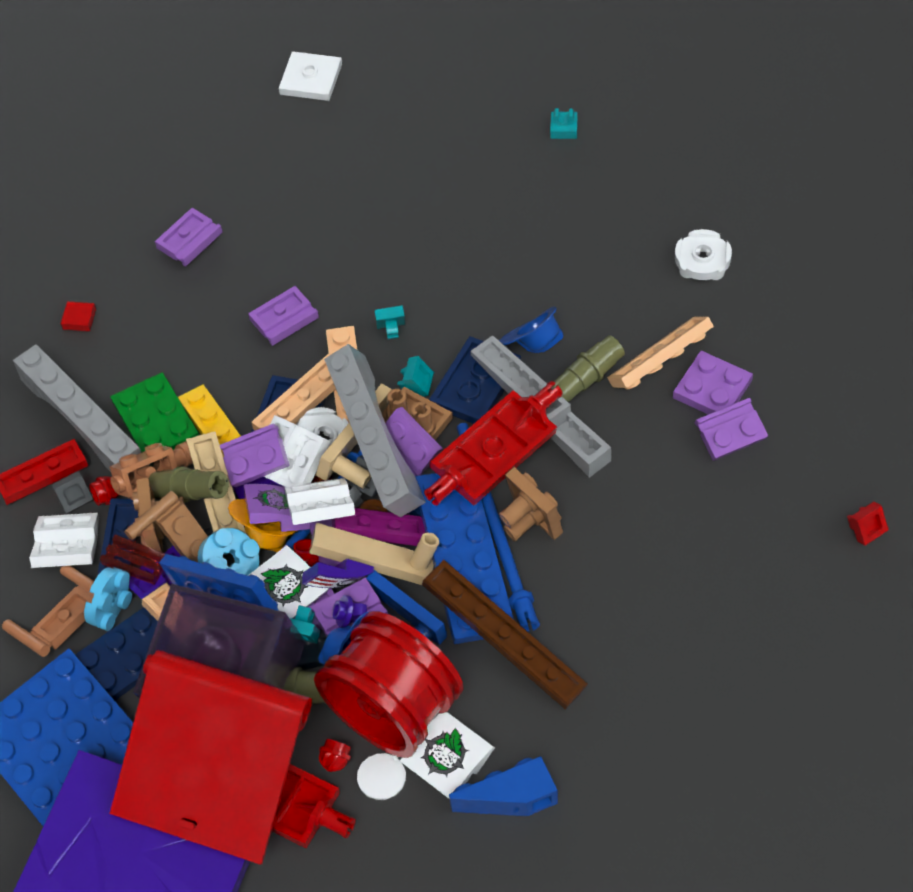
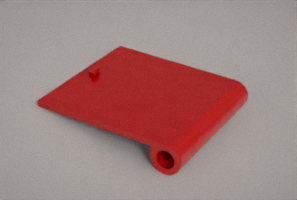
[109,650,312,865]

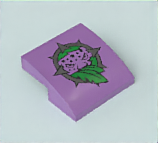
[243,484,311,532]

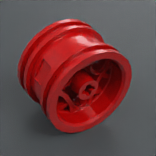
[314,611,464,758]

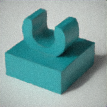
[550,108,577,139]
[375,305,405,339]
[397,356,434,397]
[281,605,321,644]

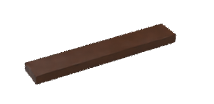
[422,560,588,710]

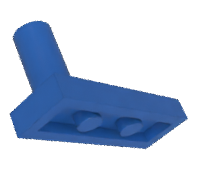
[366,570,447,645]

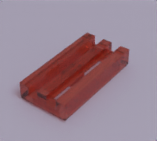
[99,535,165,585]

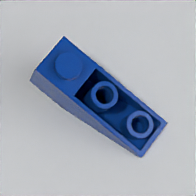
[449,756,558,816]

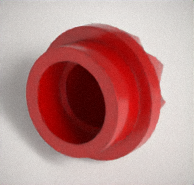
[89,476,119,506]
[293,539,319,567]
[319,739,351,772]

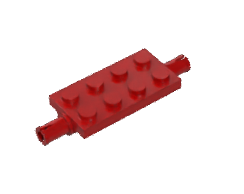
[424,381,563,506]
[272,764,356,849]

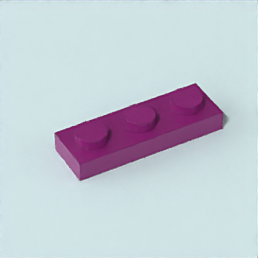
[332,508,425,546]

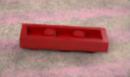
[0,439,88,505]

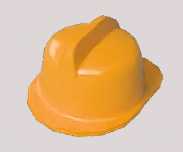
[228,499,297,552]

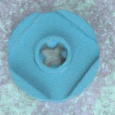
[198,528,260,576]
[84,567,132,631]

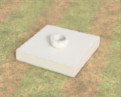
[279,51,342,101]

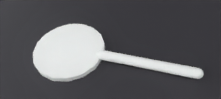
[357,753,406,800]

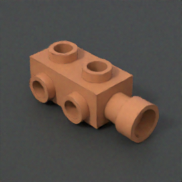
[109,441,193,500]

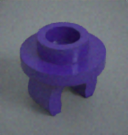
[332,595,367,627]

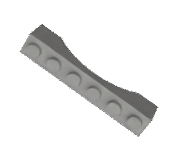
[13,344,141,475]
[324,344,426,517]

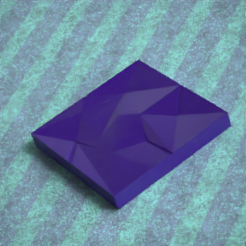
[13,750,250,892]

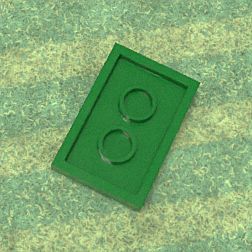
[110,372,199,463]

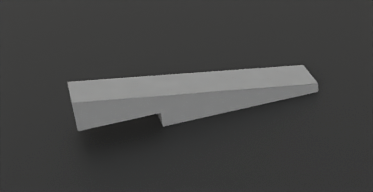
[471,335,611,478]

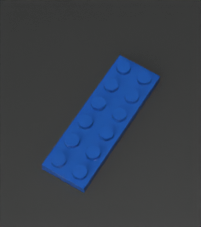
[415,473,514,644]

